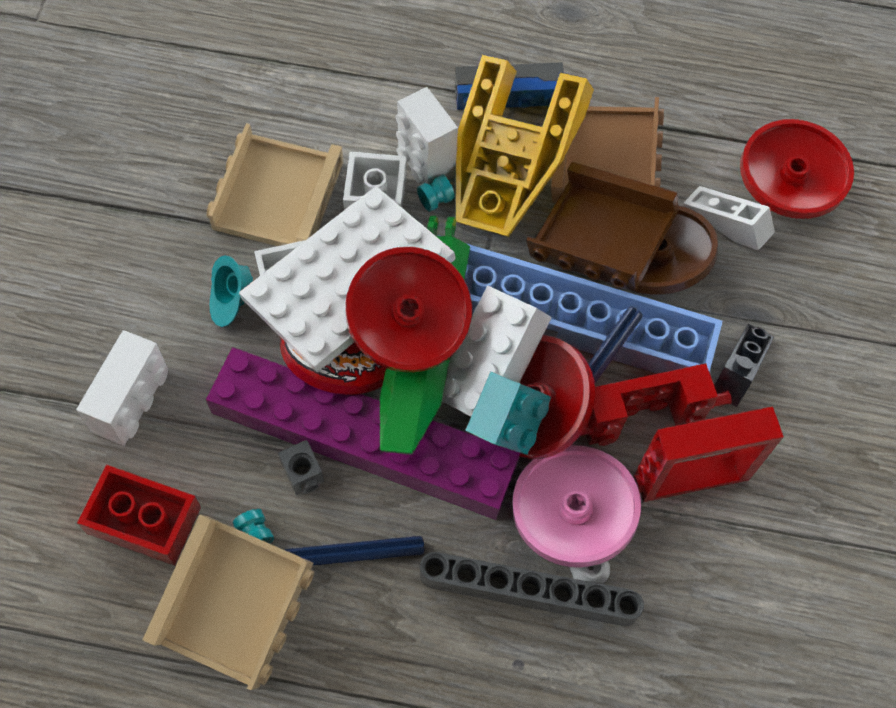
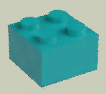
[465,371,551,455]

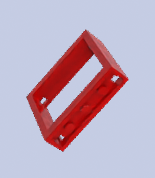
[633,406,784,502]

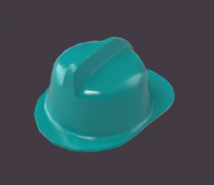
[210,255,253,327]

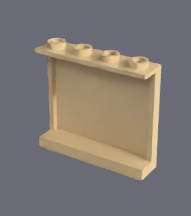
[207,123,343,246]
[143,515,314,690]

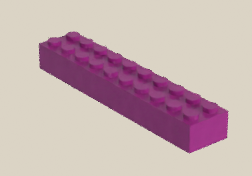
[206,347,520,520]

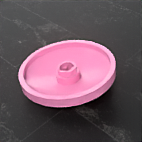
[513,445,641,567]

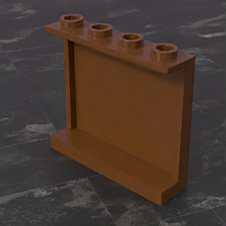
[526,162,679,292]

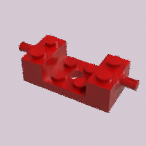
[580,363,732,446]

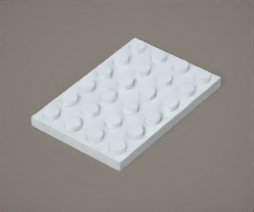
[239,186,456,372]

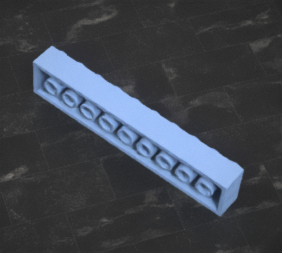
[437,235,723,374]

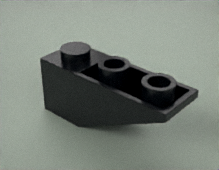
[714,323,774,407]

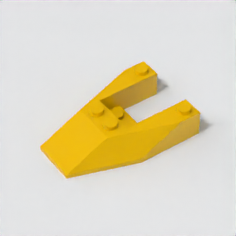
[456,55,594,237]

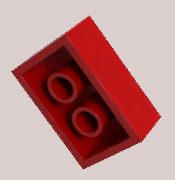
[77,464,201,566]

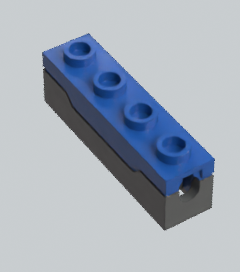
[455,62,564,110]

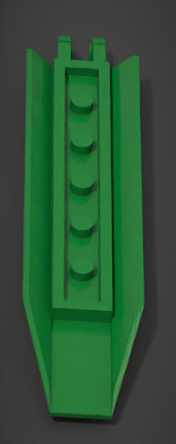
[380,216,470,454]

